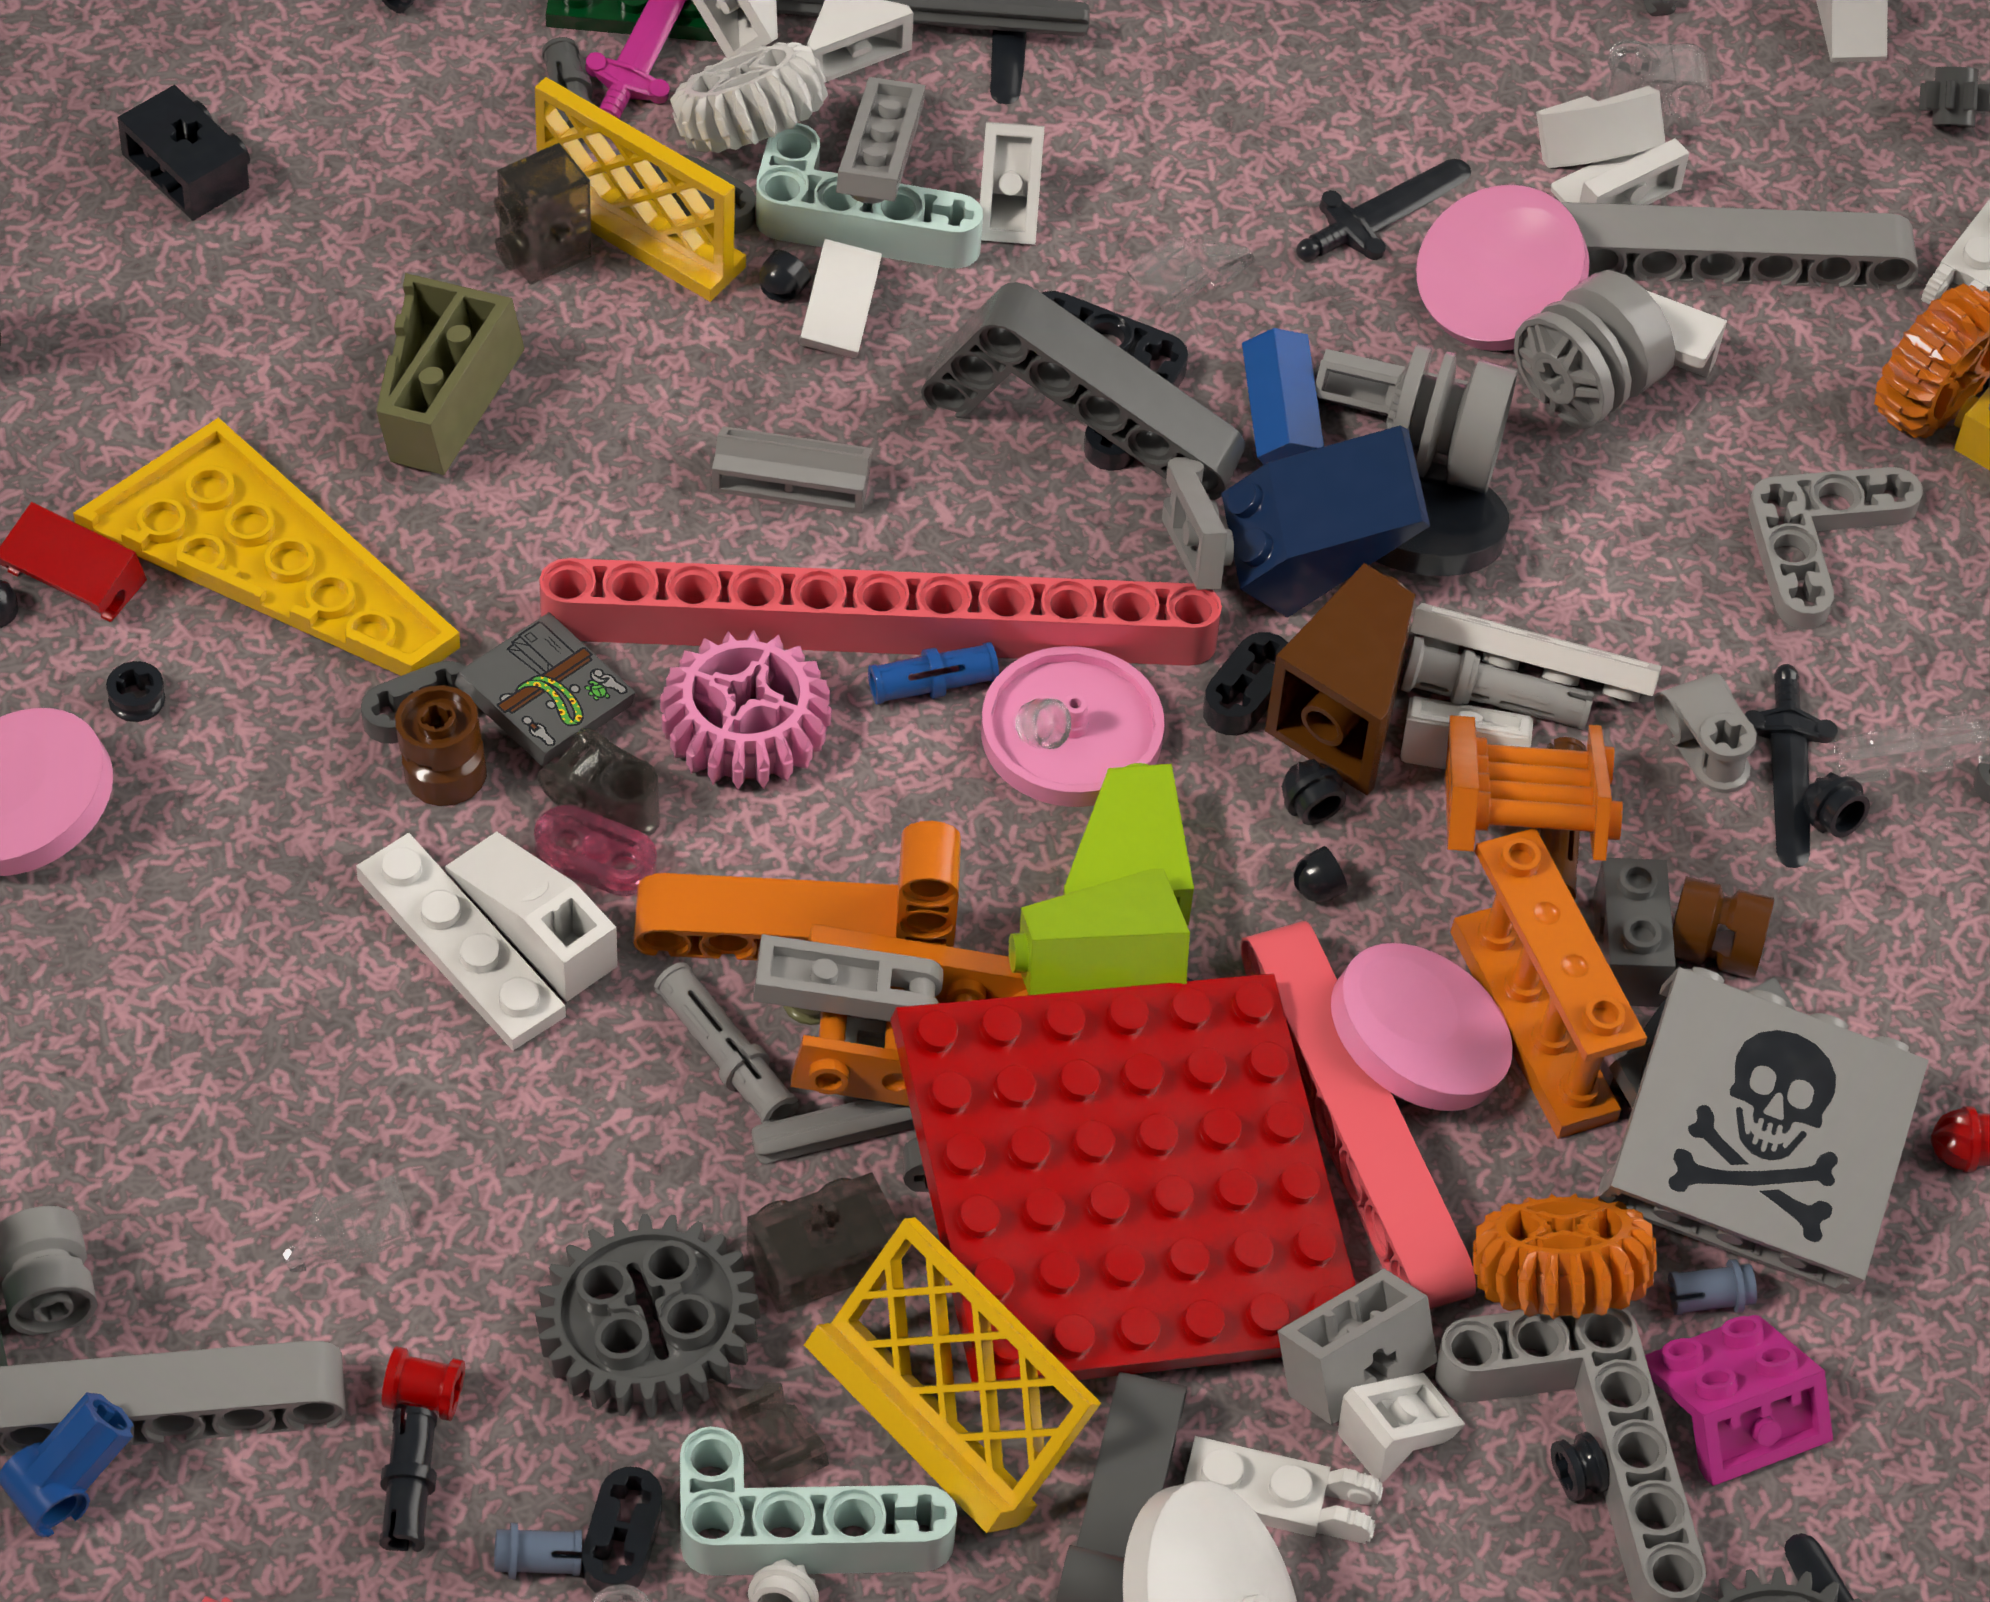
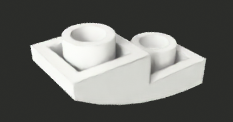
[1536,86,1665,168]
[798,239,882,358]

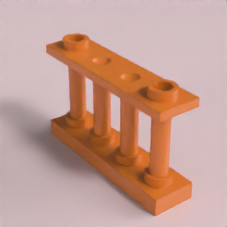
[1445,715,1623,861]
[1450,828,1647,1139]
[790,924,1028,1106]

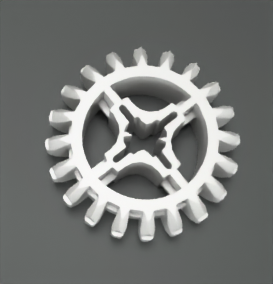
[670,42,828,153]

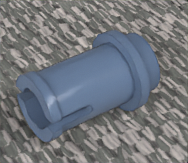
[1668,1259,1757,1315]
[494,1523,582,1580]

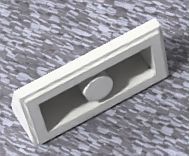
[1400,696,1533,769]

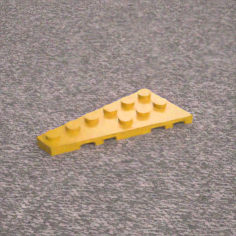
[73,417,460,676]

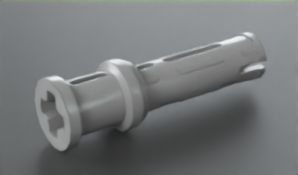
[1400,636,1594,731]

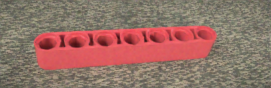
[1241,921,1476,1309]

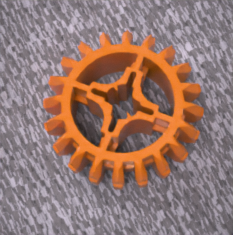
[1874,283,1990,438]
[1473,1193,1657,1320]

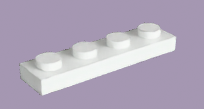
[1410,603,1662,702]
[356,833,566,1051]

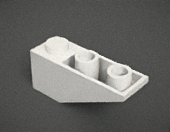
[445,831,618,1002]

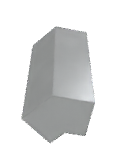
[1315,349,1468,416]
[712,426,873,514]

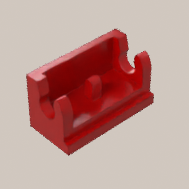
[0,502,147,622]

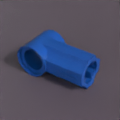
[0,1392,134,1537]

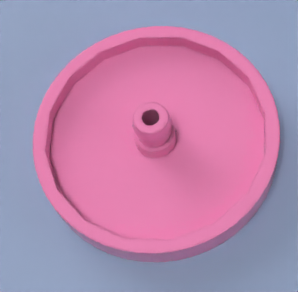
[1416,185,1589,351]
[981,646,1164,807]
[0,708,113,876]
[1331,943,1513,1111]

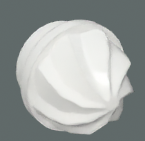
[748,1559,819,1602]

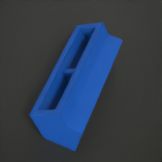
[1242,328,1324,464]

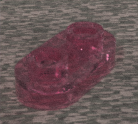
[534,805,657,896]

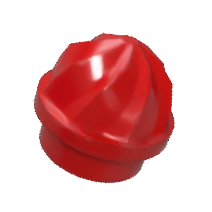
[1931,1106,1990,1173]

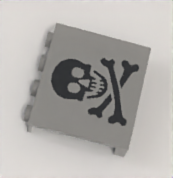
[1596,967,1929,1294]

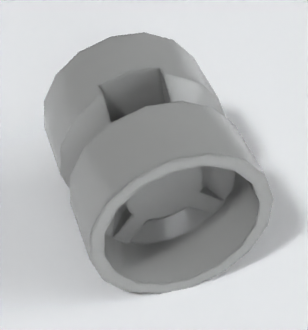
[0,1206,98,1336]

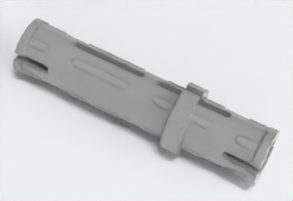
[654,962,799,1124]

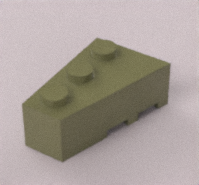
[376,273,525,475]

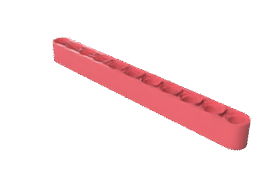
[539,558,1222,666]

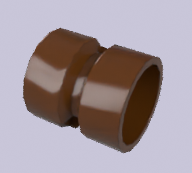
[395,685,487,806]
[1672,876,1774,979]

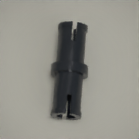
[379,1406,438,1552]

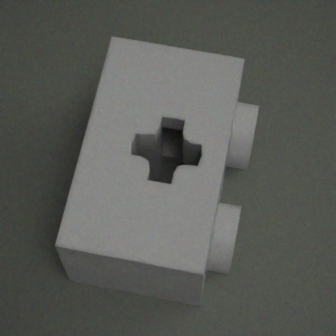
[1278,1268,1438,1425]

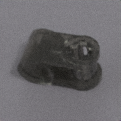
[537,728,661,842]

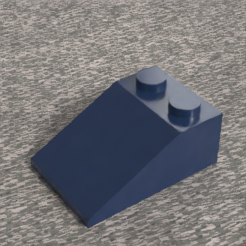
[1221,425,1430,618]

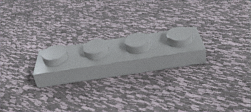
[836,77,926,203]

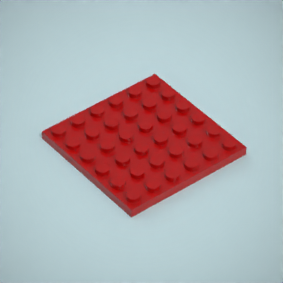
[890,973,1356,1392]

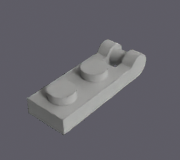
[1162,457,1234,590]
[753,934,943,1022]

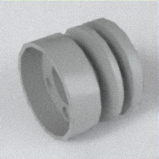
[1514,270,1676,429]
[1385,344,1518,494]

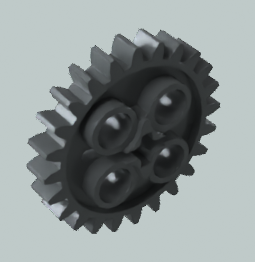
[535,1214,760,1417]

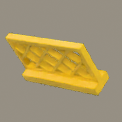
[524,77,746,302]
[804,1217,1101,1533]

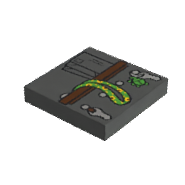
[455,612,636,766]

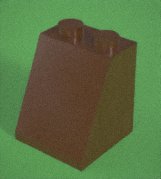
[1265,563,1416,796]

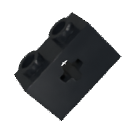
[117,84,250,221]

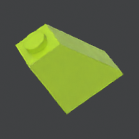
[1063,763,1194,925]
[1009,869,1190,995]

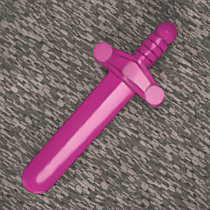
[585,0,686,135]

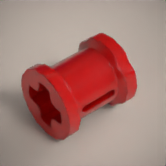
[381,1346,465,1421]

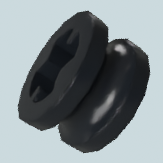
[106,661,166,722]
[1551,1432,1609,1502]

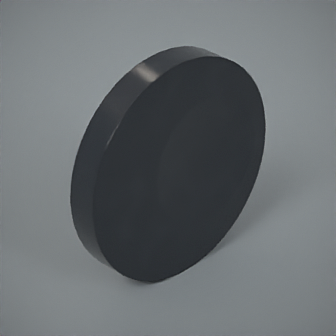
[1375,459,1510,576]

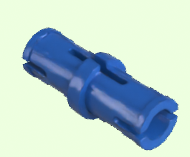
[868,642,999,704]

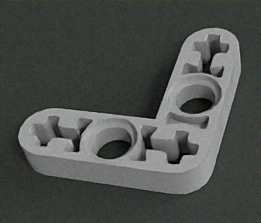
[1748,467,1923,629]

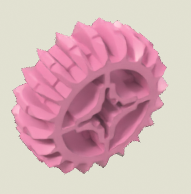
[660,629,831,790]

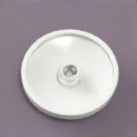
[1123,1480,1297,1602]

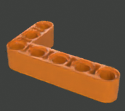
[633,821,961,961]

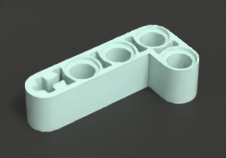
[756,123,983,268]
[680,1426,957,1576]

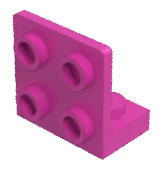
[1645,1315,1833,1486]

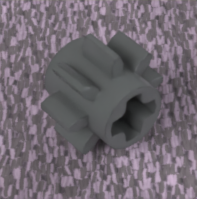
[1919,67,1990,128]

